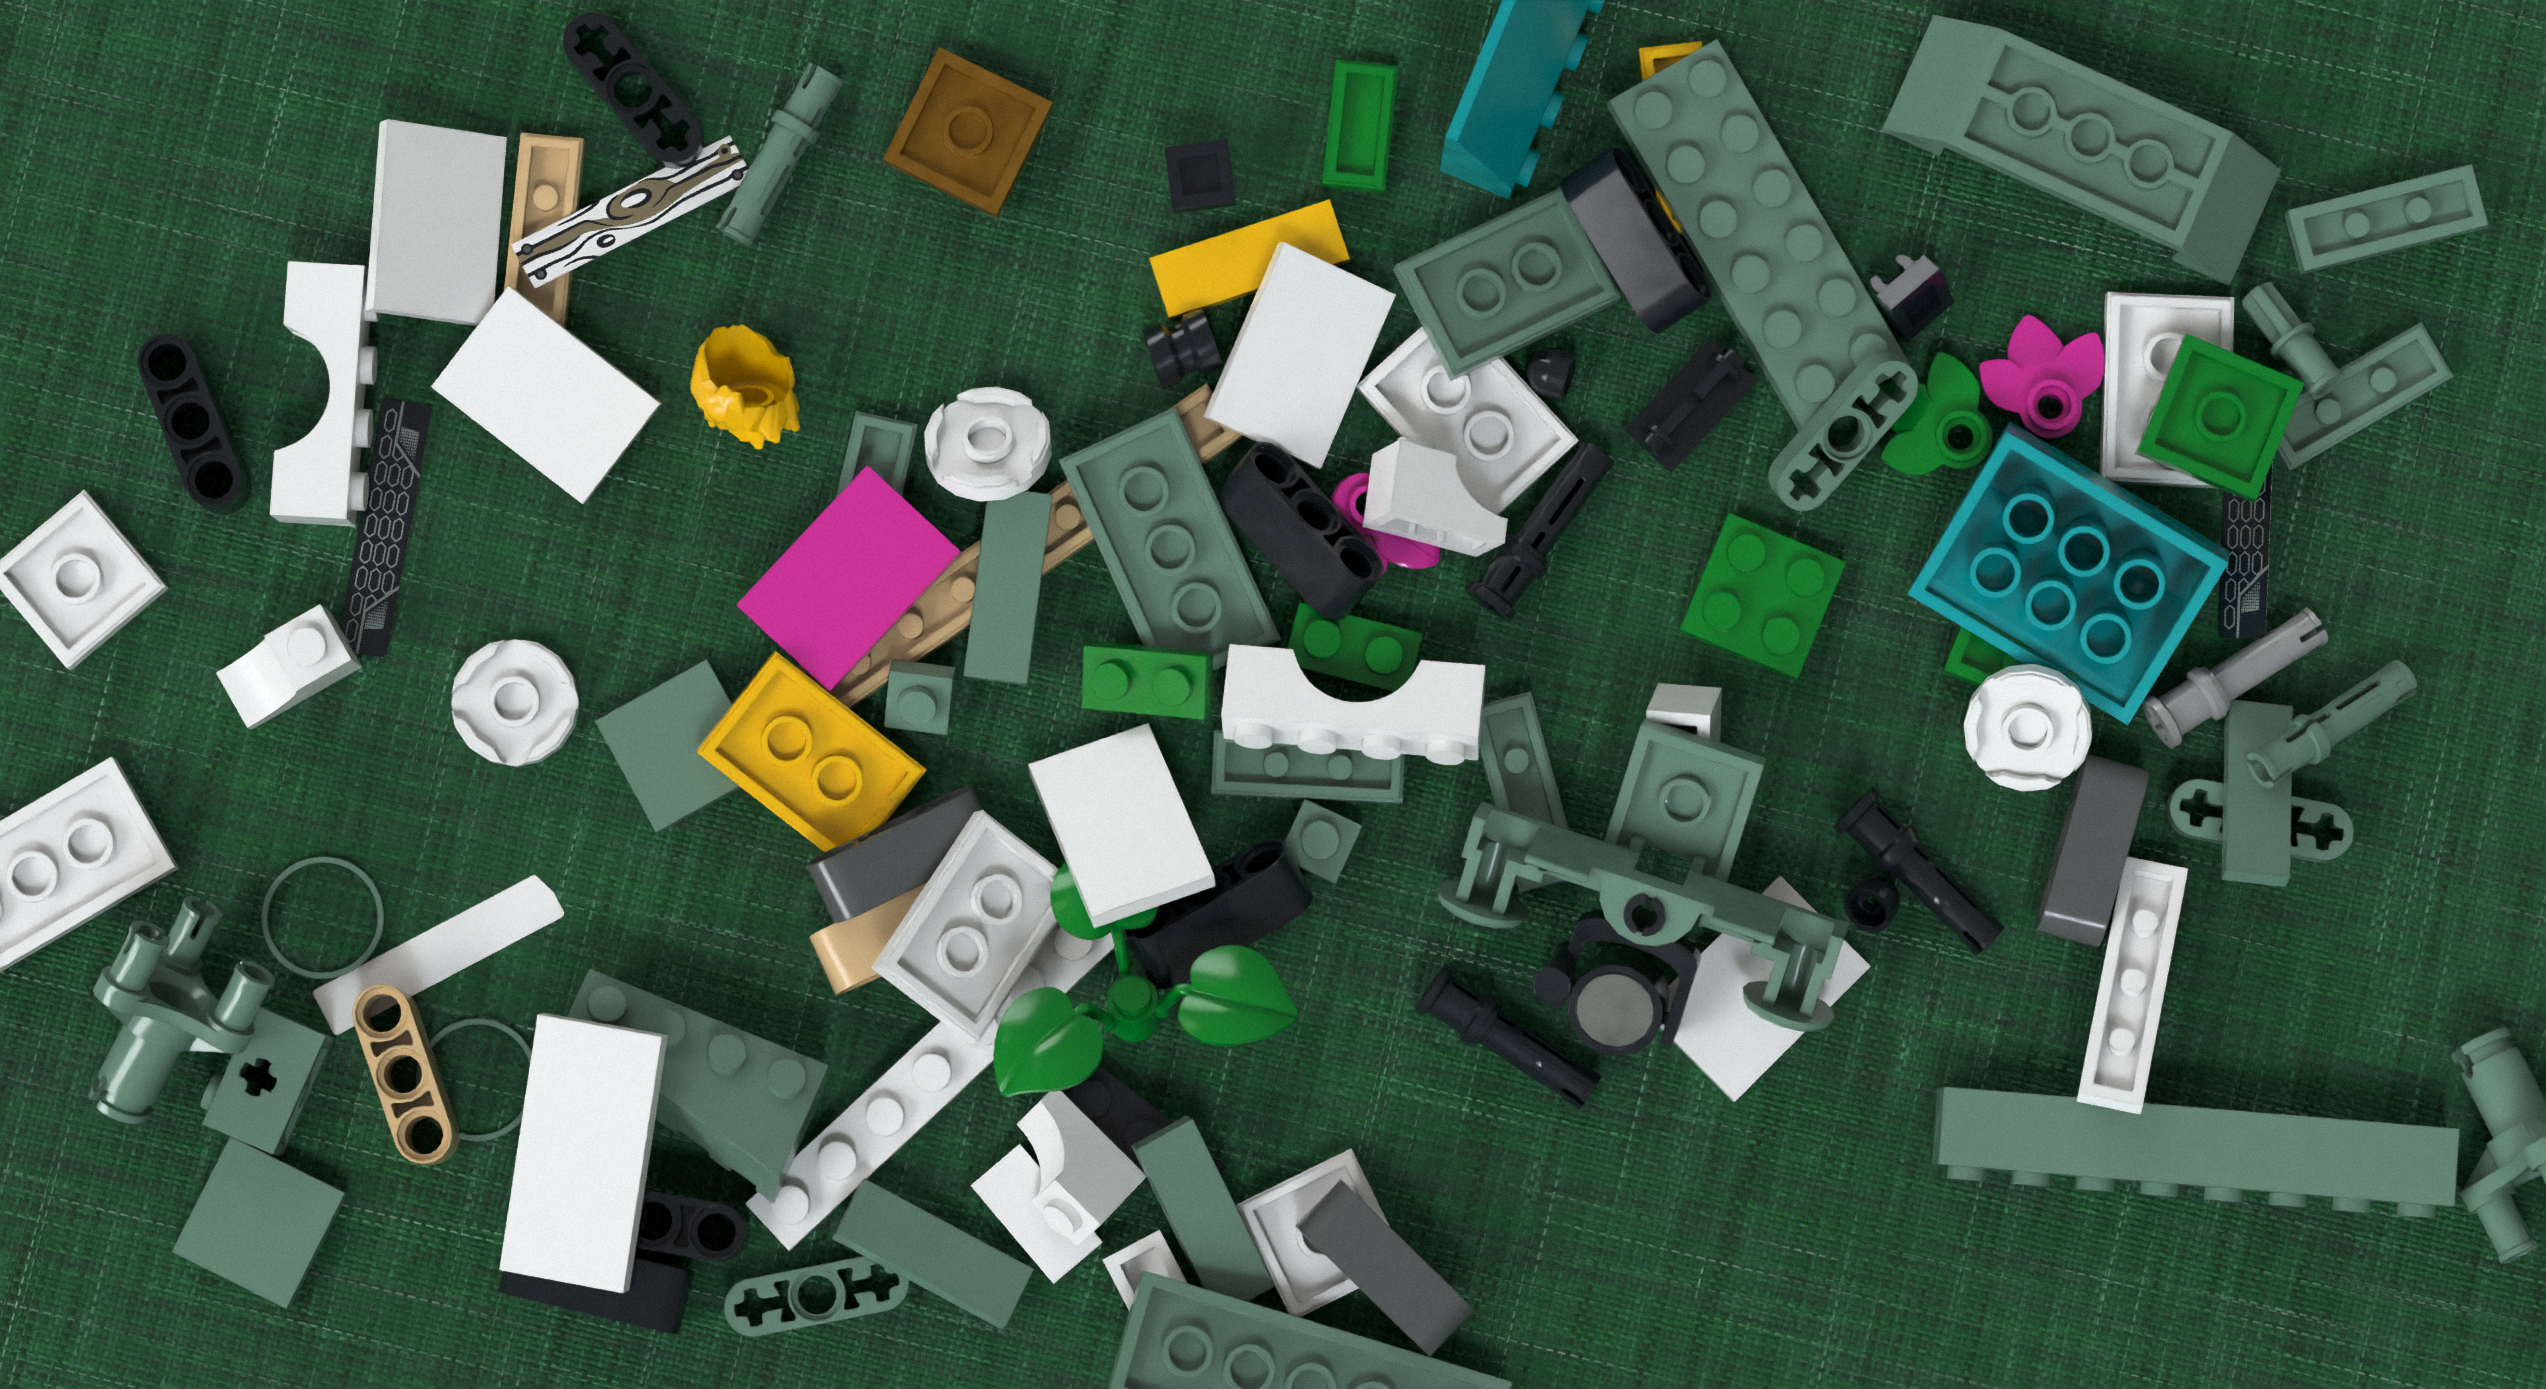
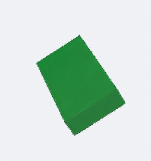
[1322,59,1399,194]

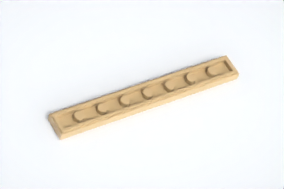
[796,384,1243,709]

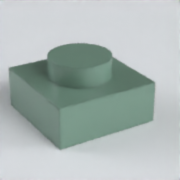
[884,659,956,735]
[1285,799,1362,885]

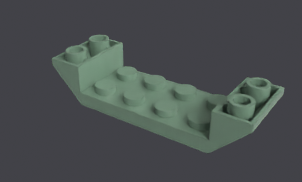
[1881,15,2281,286]

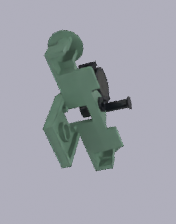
[1437,718,1849,1056]

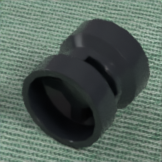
[1142,308,1223,389]

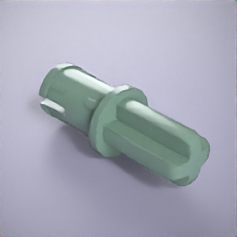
[2242,282,2345,400]

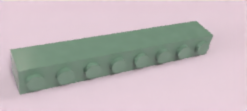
[1932,1087,2460,1219]

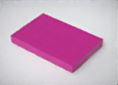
[736,465,962,693]

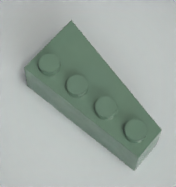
[567,968,829,1203]

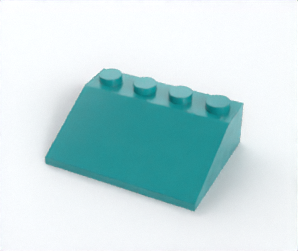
[1439,0,1606,200]
[1907,421,2230,725]

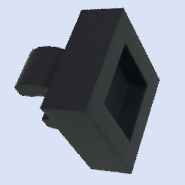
[1164,139,1236,214]
[1870,254,1955,343]

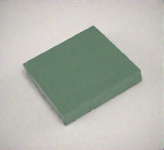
[595,659,741,834]
[172,1136,348,1309]

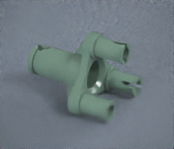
[88,896,275,1124]
[2450,1027,2546,1264]

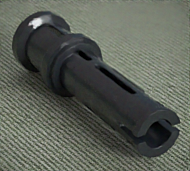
[1464,440,1615,622]
[1833,786,2004,956]
[1414,963,1602,1110]

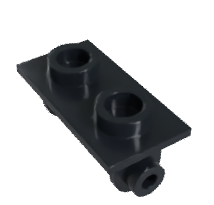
[1624,338,1757,473]

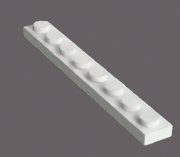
[745,922,1114,1251]

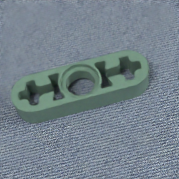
[1768,351,1918,511]
[2165,779,2354,862]
[724,1256,911,1337]

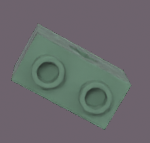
[200,1006,335,1156]

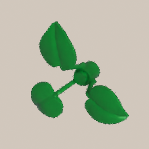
[993,861,1298,1097]

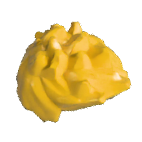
[690,324,800,449]

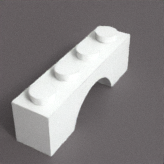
[270,261,381,526]
[1221,644,1485,765]

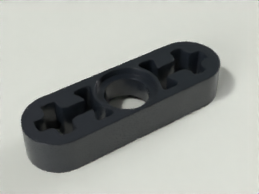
[563,13,704,169]

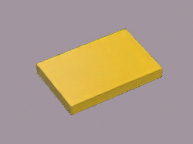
[696,651,927,852]

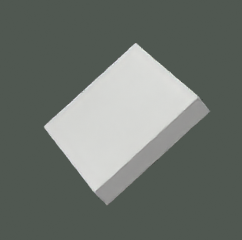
[0,490,169,670]
[1236,1149,1390,1317]

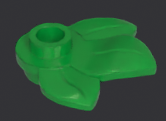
[1879,352,1992,476]

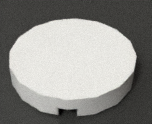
[924,386,1052,502]
[451,639,580,767]
[1964,664,2093,791]

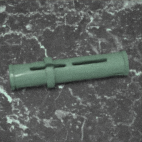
[715,62,844,248]
[2246,660,2418,789]

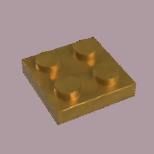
[883,47,1054,219]

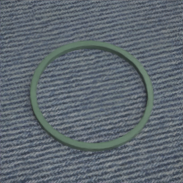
[261,857,385,979]
[416,1018,532,1141]

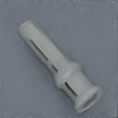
[2141,607,2328,749]

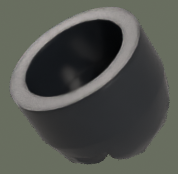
[1526,348,1577,402]
[1844,875,1901,932]

